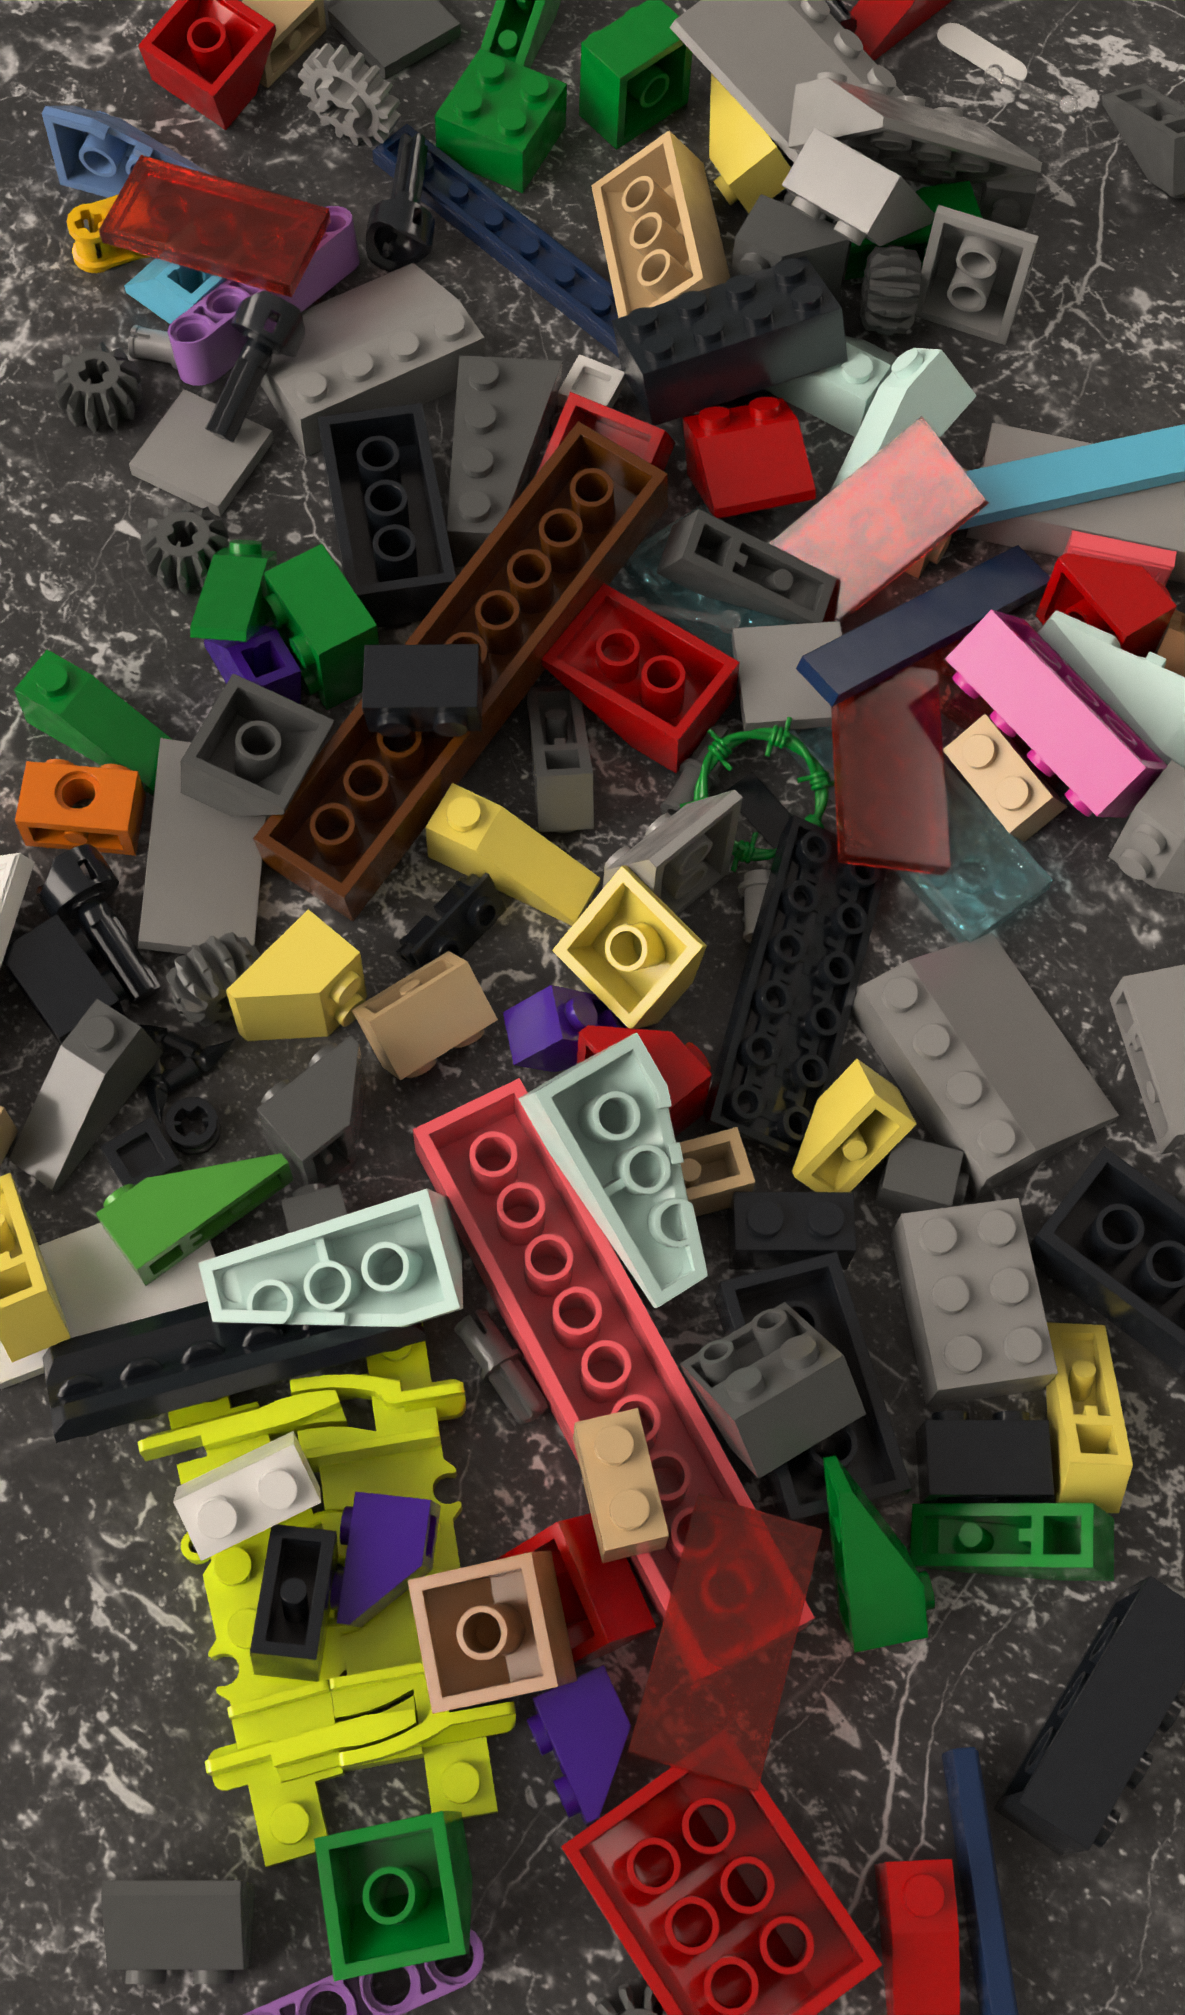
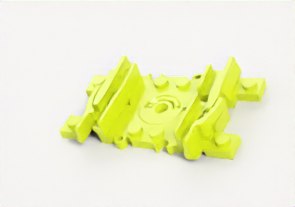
[137,1322,516,1867]

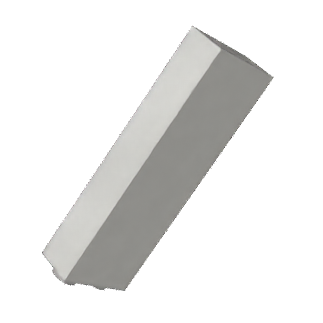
[966,423,1185,583]

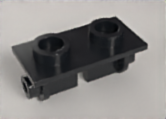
[396,873,507,968]

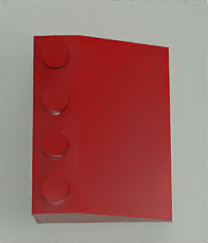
[561,1729,883,2015]

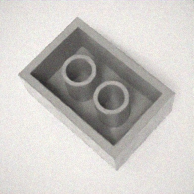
[891,1198,1058,1406]

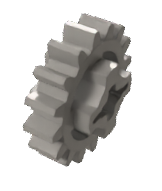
[298,43,401,148]

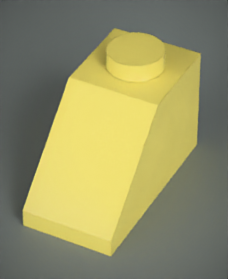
[792,1059,917,1192]

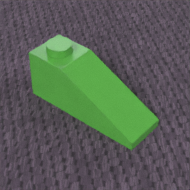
[95,1153,293,1286]

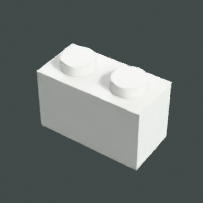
[173,1431,321,1561]

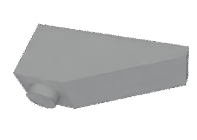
[1109,964,1185,1154]

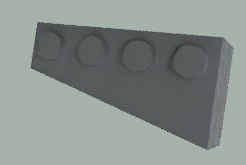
[447,355,563,567]

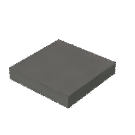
[328,0,461,80]

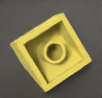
[552,866,707,1029]
[226,909,367,1041]

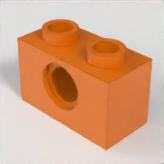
[15,759,146,856]

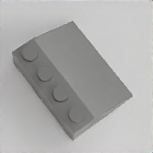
[669,0,905,162]
[788,72,1042,186]
[261,263,485,457]
[851,933,1119,1200]

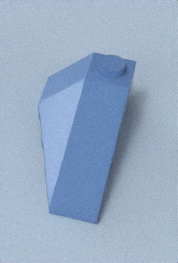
[42,105,247,231]

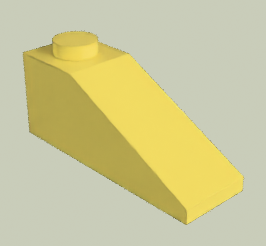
[709,73,791,214]
[425,783,600,926]
[0,1173,71,1363]
[1046,1322,1133,1513]

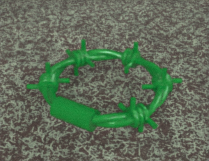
[679,717,843,872]

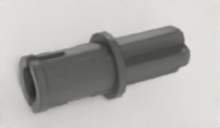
[660,724,735,816]
[454,1308,548,1424]

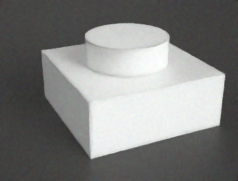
[558,354,625,408]

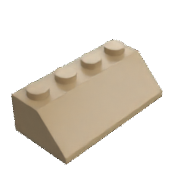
[591,130,730,318]

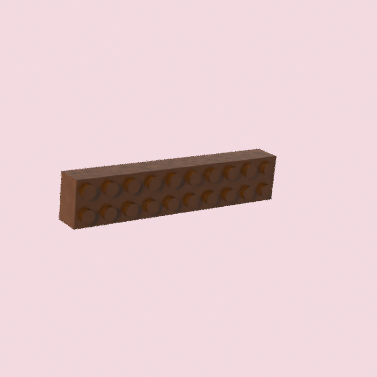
[253,421,668,922]

